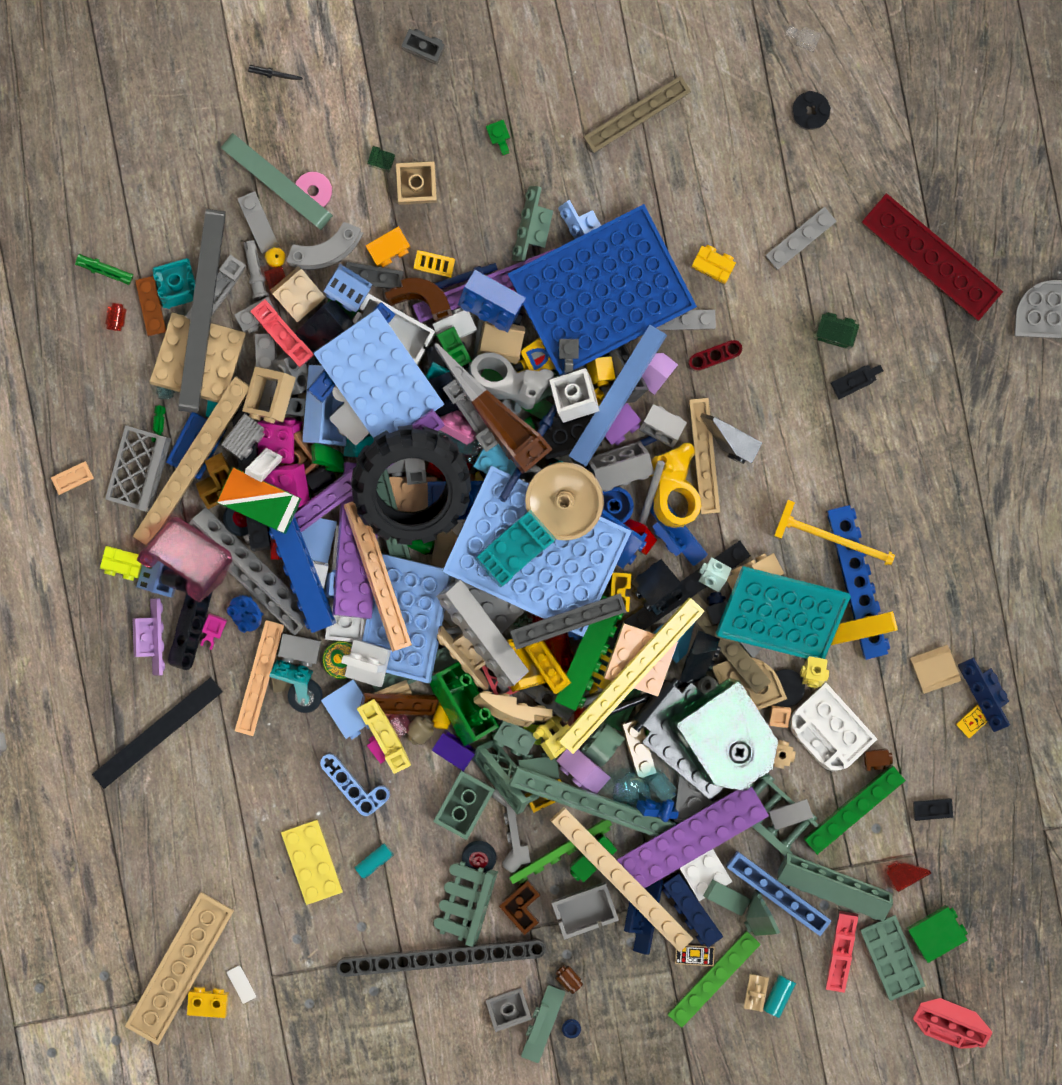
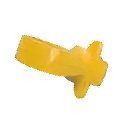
[650,443,702,528]

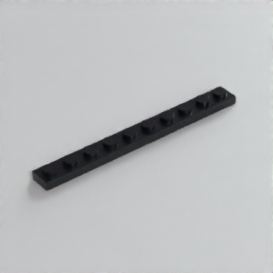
[607,540,751,650]

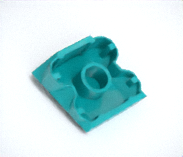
[152,258,196,309]

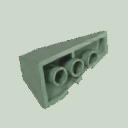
[744,890,780,936]

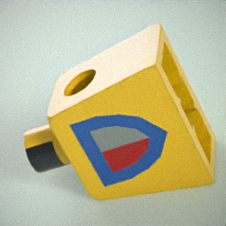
[513,338,556,373]

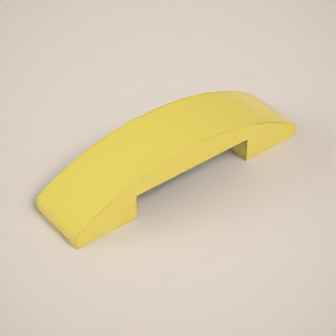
[357,699,411,774]

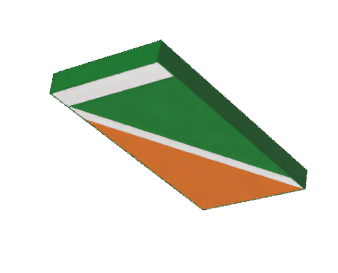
[217,467,301,534]

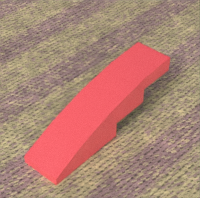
[826,911,858,993]

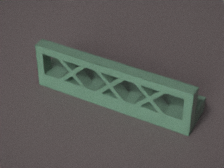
[472,740,539,815]

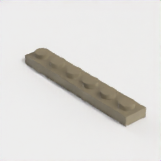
[584,76,691,153]
[691,593,771,694]

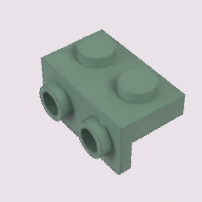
[491,720,536,757]

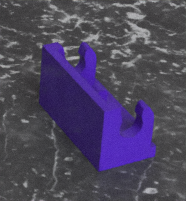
[432,730,476,771]

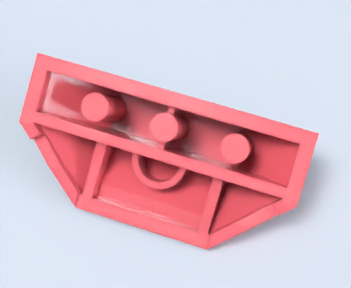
[913,998,992,1049]

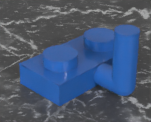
[636,799,679,822]

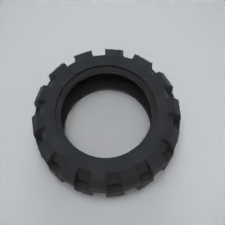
[351,425,471,545]

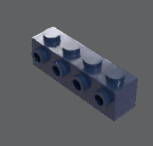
[662,872,723,948]

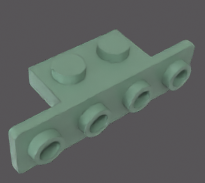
[512,186,553,262]
[521,985,565,1063]

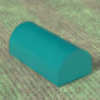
[354,843,394,879]
[763,975,796,1018]

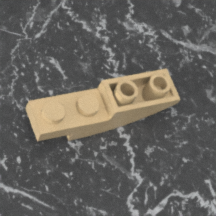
[474,691,553,727]

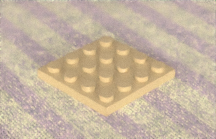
[150,312,246,403]

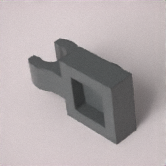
[559,339,579,373]

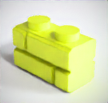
[100,546,145,581]

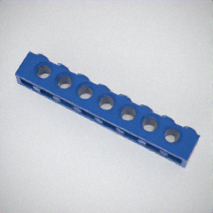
[826,505,890,660]

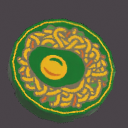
[322,641,352,679]

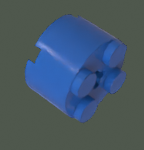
[602,487,634,523]

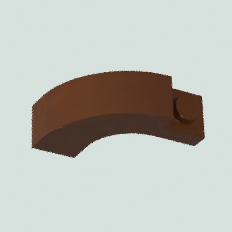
[385,278,453,321]

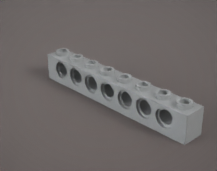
[185,507,306,636]

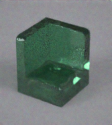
[367,146,395,173]

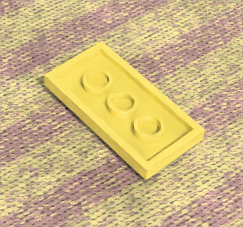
[281,819,343,905]

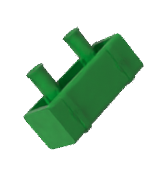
[429,661,499,746]

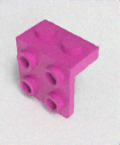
[258,417,302,464]

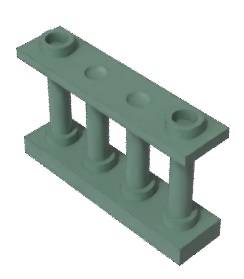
[752,772,819,856]

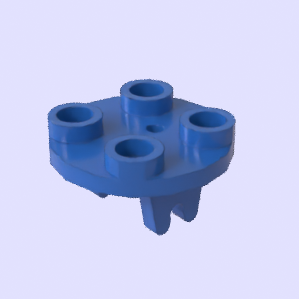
[227,595,264,633]

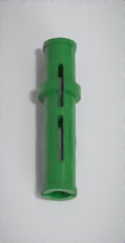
[75,253,134,285]

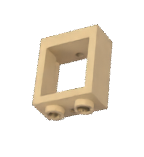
[242,367,296,424]

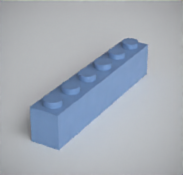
[726,851,831,936]

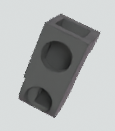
[269,397,306,417]

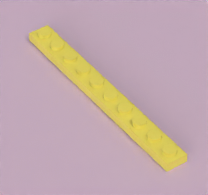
[558,597,704,754]

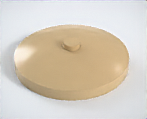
[525,462,604,540]

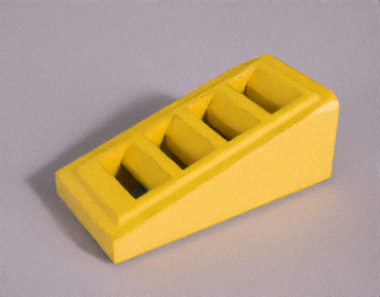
[413,250,455,278]

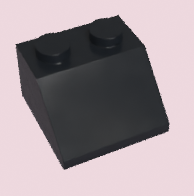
[679,630,721,682]

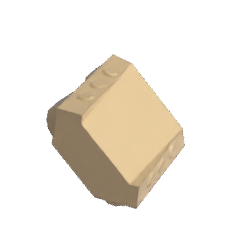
[477,321,525,364]
[910,645,961,694]

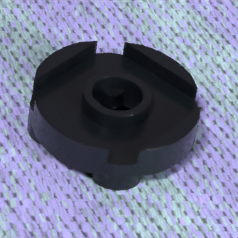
[792,91,831,130]

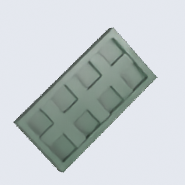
[860,914,925,1001]

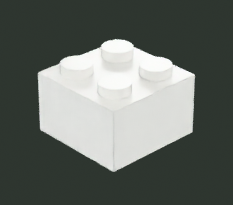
[549,368,600,423]
[680,849,732,901]

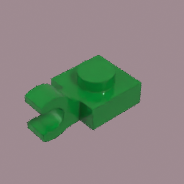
[486,120,510,156]

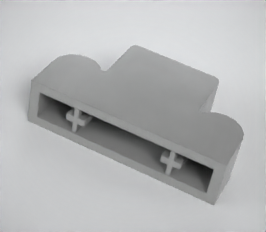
[330,385,369,445]

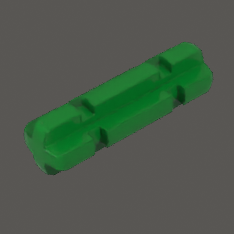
[152,405,165,443]

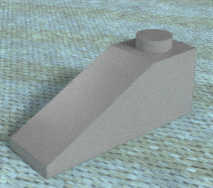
[238,191,280,254]

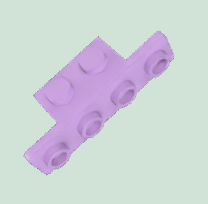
[133,598,165,676]

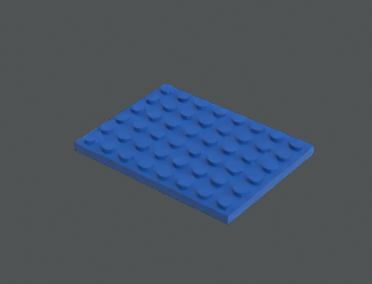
[507,204,697,376]

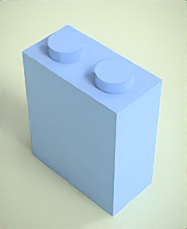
[321,679,369,739]

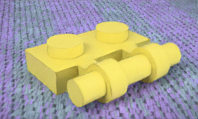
[533,715,569,760]

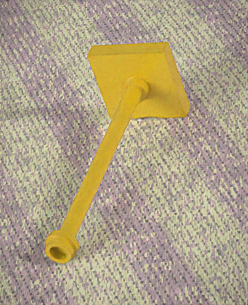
[774,500,895,565]

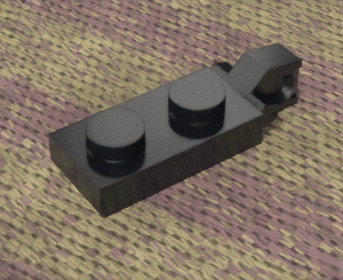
[830,365,883,400]

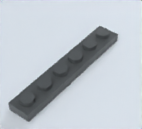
[510,593,627,650]

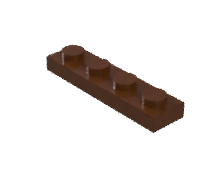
[360,693,438,715]

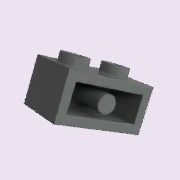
[401,29,445,65]

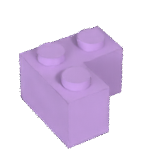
[556,749,611,794]

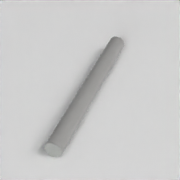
[639,461,665,525]

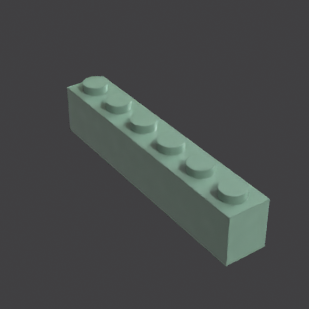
[777,853,893,921]

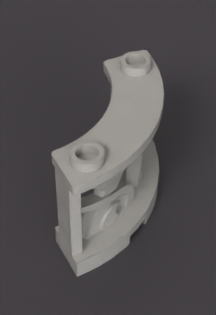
[287,222,364,270]

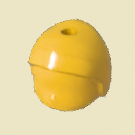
[265,247,286,267]

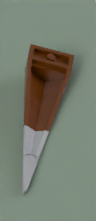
[434,343,552,474]

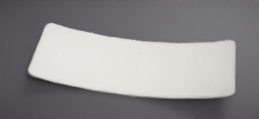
[227,966,256,1004]

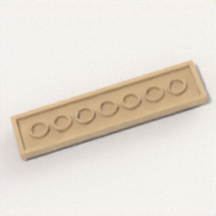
[125,892,234,1045]

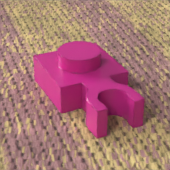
[200,613,227,650]

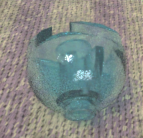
[612,773,651,806]

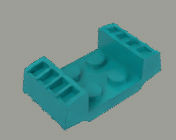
[475,510,556,587]

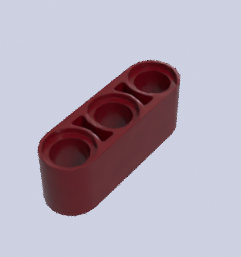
[688,340,742,372]

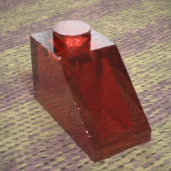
[885,860,932,892]

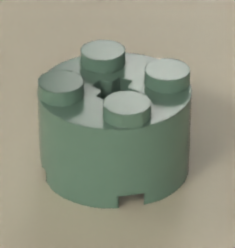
[580,721,625,768]

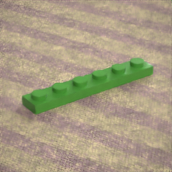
[509,819,612,885]
[668,930,761,1028]

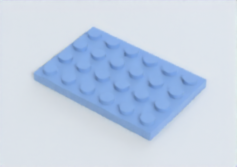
[314,308,444,439]
[362,553,451,683]

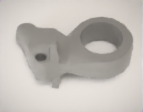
[468,353,554,412]

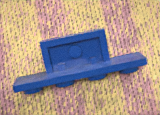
[650,500,708,566]

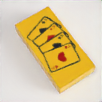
[956,704,988,738]

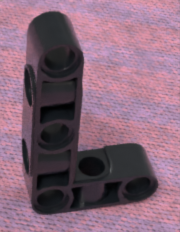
[161,569,214,670]

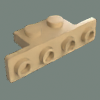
[437,626,489,691]

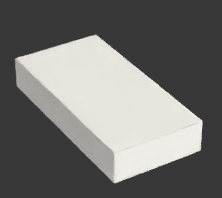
[245,448,282,482]

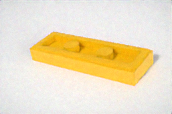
[524,641,571,694]

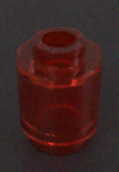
[105,303,127,331]

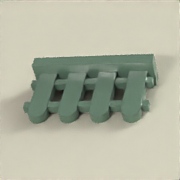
[434,861,498,947]

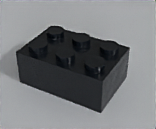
[295,300,355,365]
[536,413,602,460]

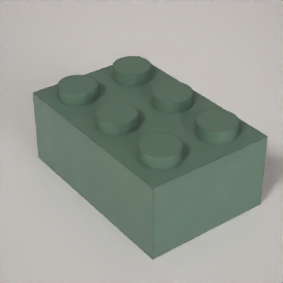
[433,770,495,840]

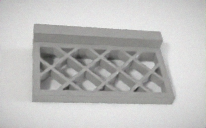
[105,425,172,512]

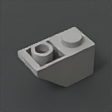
[405,458,427,485]

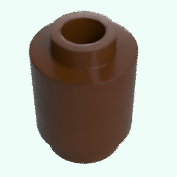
[555,965,583,994]

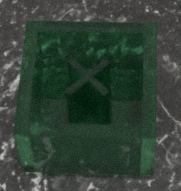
[813,312,859,350]

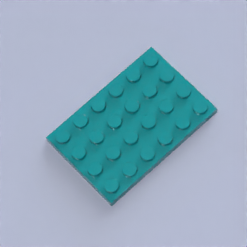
[716,566,851,659]

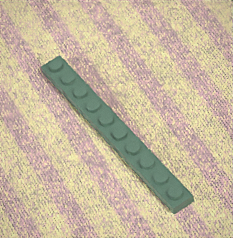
[509,766,678,837]

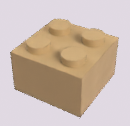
[396,162,437,205]
[270,266,326,323]

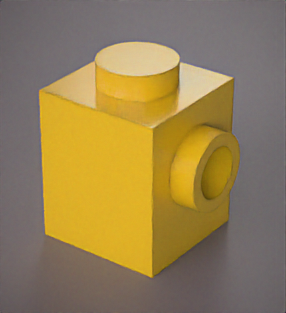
[586,357,616,387]

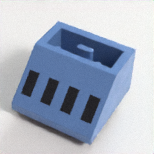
[323,264,372,312]
[136,550,184,598]

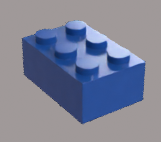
[457,270,526,333]

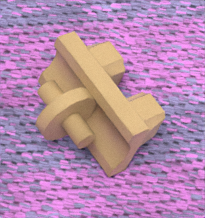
[743,974,769,1012]

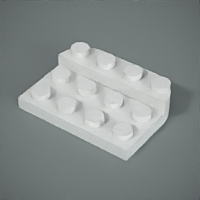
[789,683,877,771]

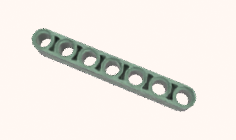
[221,133,333,230]

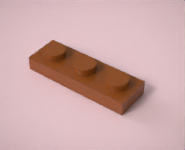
[135,276,167,337]

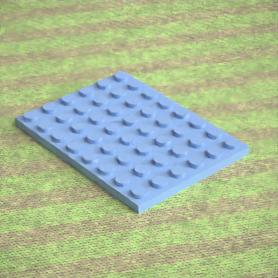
[442,466,632,637]

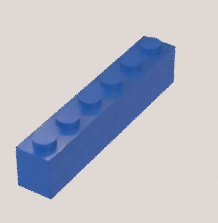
[269,515,337,633]

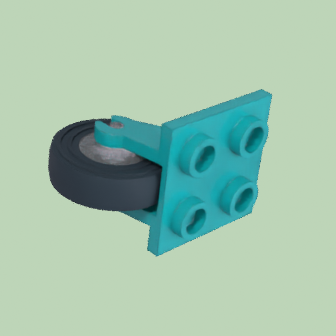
[269,660,323,713]

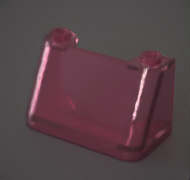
[136,517,232,602]

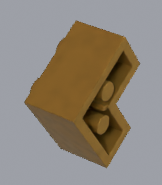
[196,452,231,509]

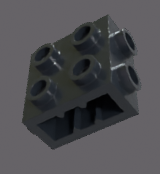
[631,559,687,616]

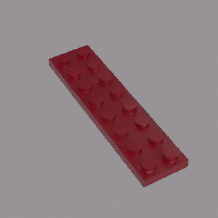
[861,193,1003,321]

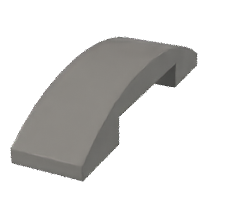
[185,255,246,320]
[443,379,498,452]

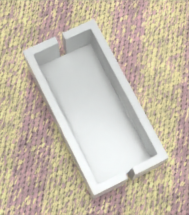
[353,293,436,365]

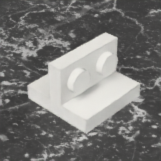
[341,639,391,687]

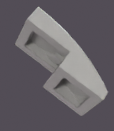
[769,799,813,830]

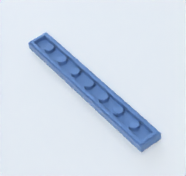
[569,325,667,467]

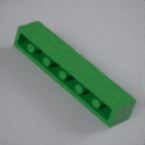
[555,595,624,711]
[803,765,906,855]

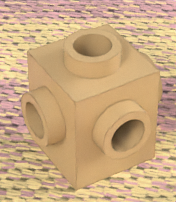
[765,740,796,769]

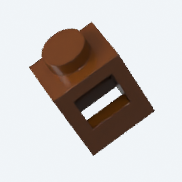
[864,749,893,771]

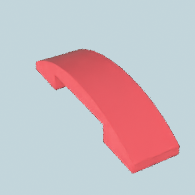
[250,299,314,368]

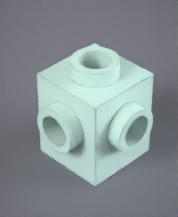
[699,557,732,592]

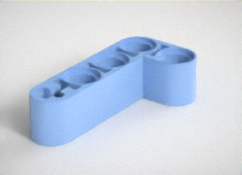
[320,753,390,816]

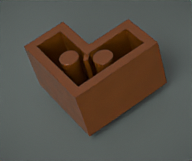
[499,880,540,935]

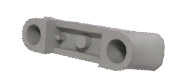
[492,789,531,873]

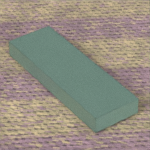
[703,879,751,916]

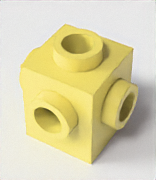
[800,656,829,688]

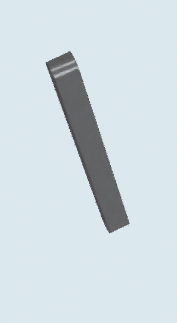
[178,209,226,413]
[336,939,546,977]

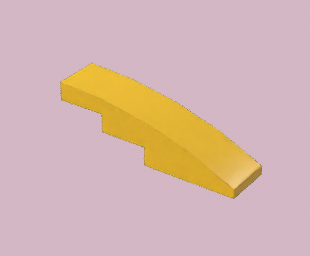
[831,611,898,645]

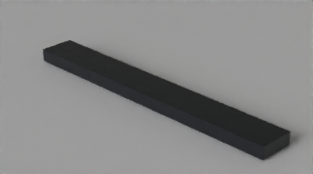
[92,677,223,789]

